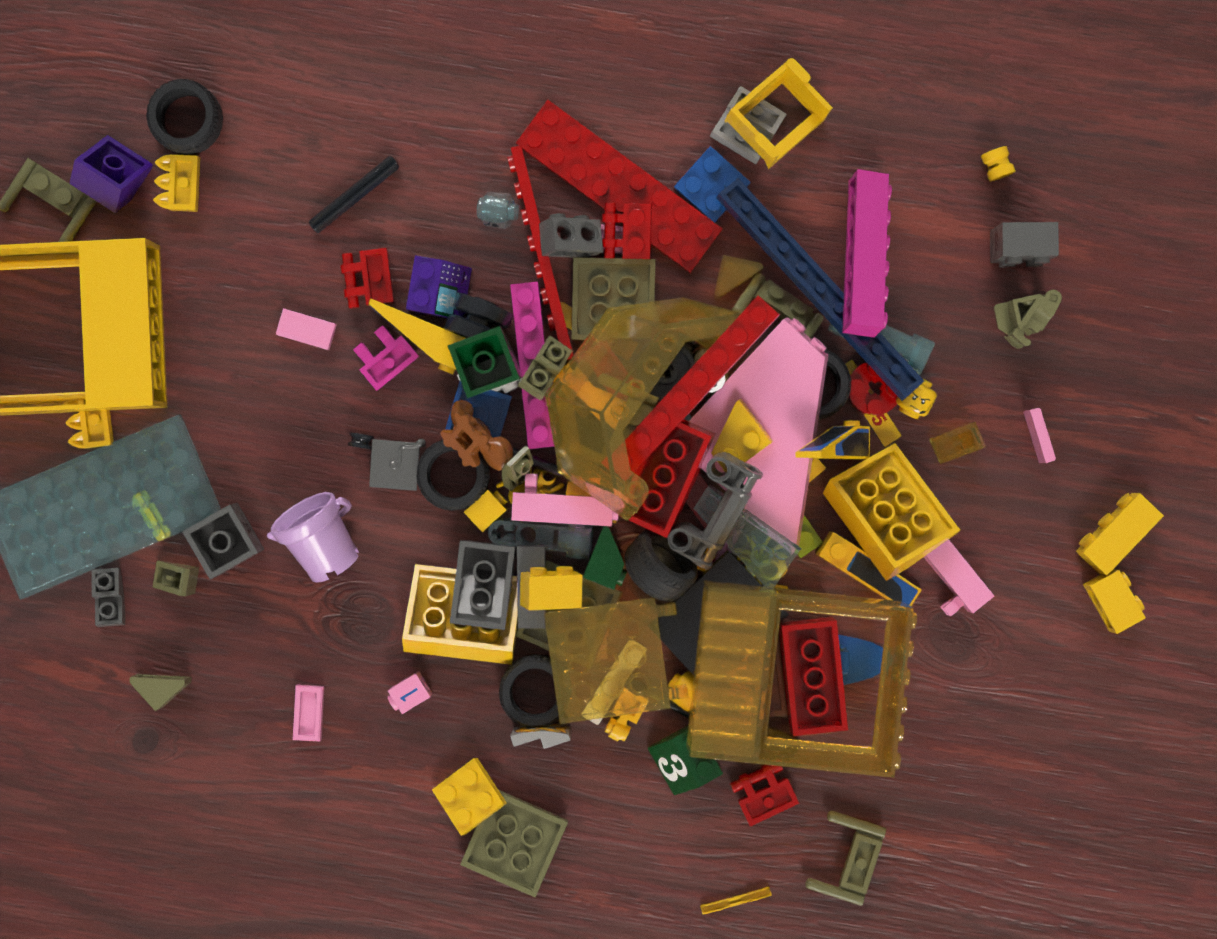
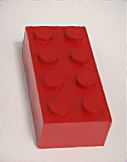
[618,419,716,538]
[779,617,848,736]

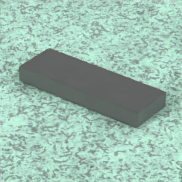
[517,545,546,628]

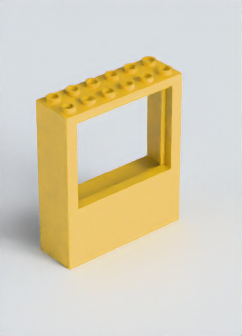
[0,238,167,416]

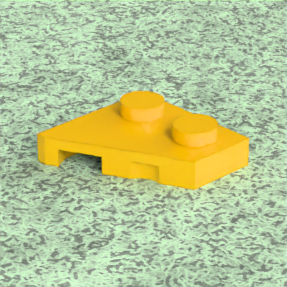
[711,399,773,472]

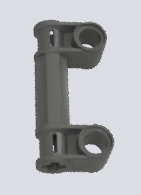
[668,452,763,569]

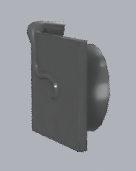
[369,439,426,491]

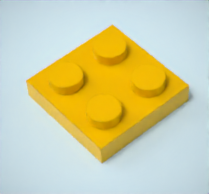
[432,758,507,836]

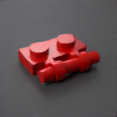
[602,203,652,259]
[340,248,395,309]
[730,761,799,827]

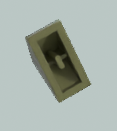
[153,560,199,596]
[130,674,191,711]

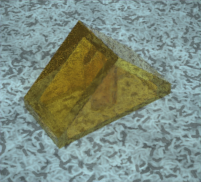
[713,255,764,300]
[929,422,986,464]

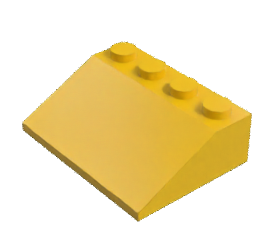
[823,443,960,581]
[402,564,518,665]

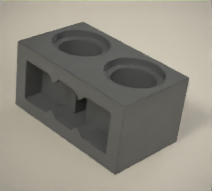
[539,213,603,258]

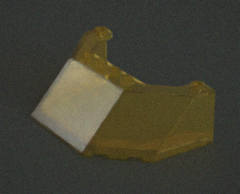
[545,297,741,521]

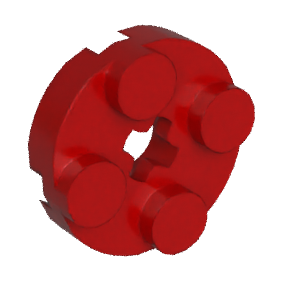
[848,362,897,416]

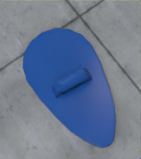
[838,635,893,685]

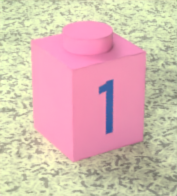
[388,671,433,714]

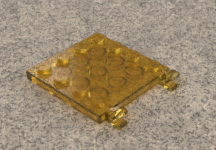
[544,597,689,724]

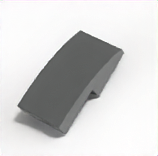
[92,568,125,627]

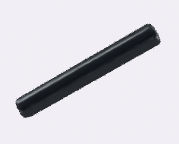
[308,156,399,233]

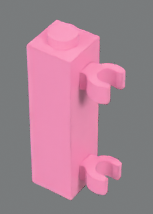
[511,473,619,526]
[924,539,994,616]

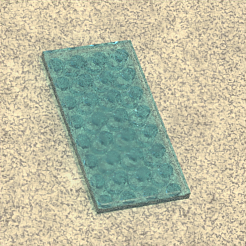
[0,415,221,600]

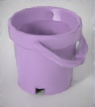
[267,492,359,583]

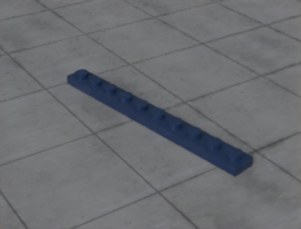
[716,178,924,401]

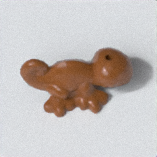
[440,400,513,471]

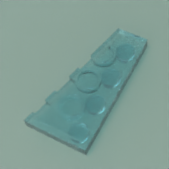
[693,485,802,594]

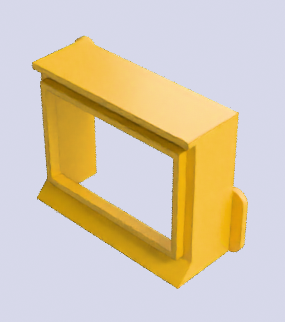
[724,58,833,170]

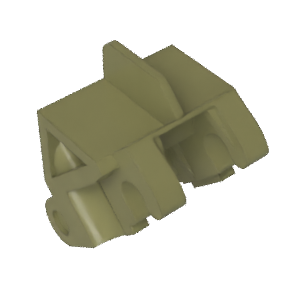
[994,290,1062,349]

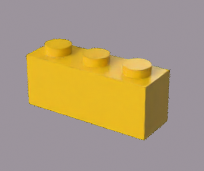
[1076,493,1164,575]

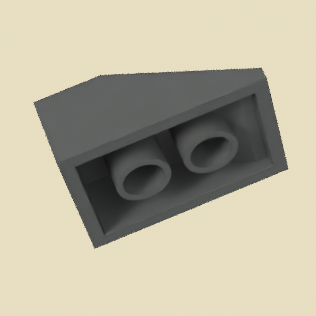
[450,540,517,630]

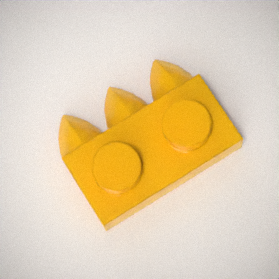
[153,154,200,212]
[63,400,114,449]

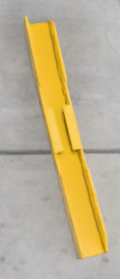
[700,886,772,915]

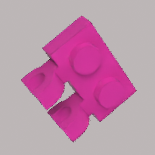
[353,325,420,391]

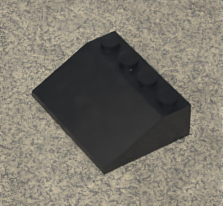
[648,550,789,690]

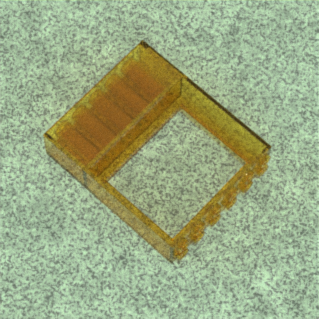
[686,581,917,778]

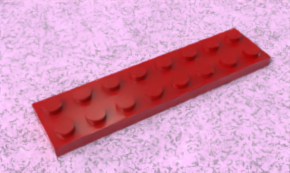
[516,100,723,273]

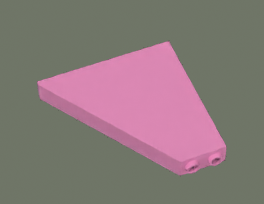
[689,318,828,554]

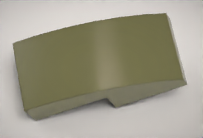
[517,336,572,400]
[502,446,534,491]

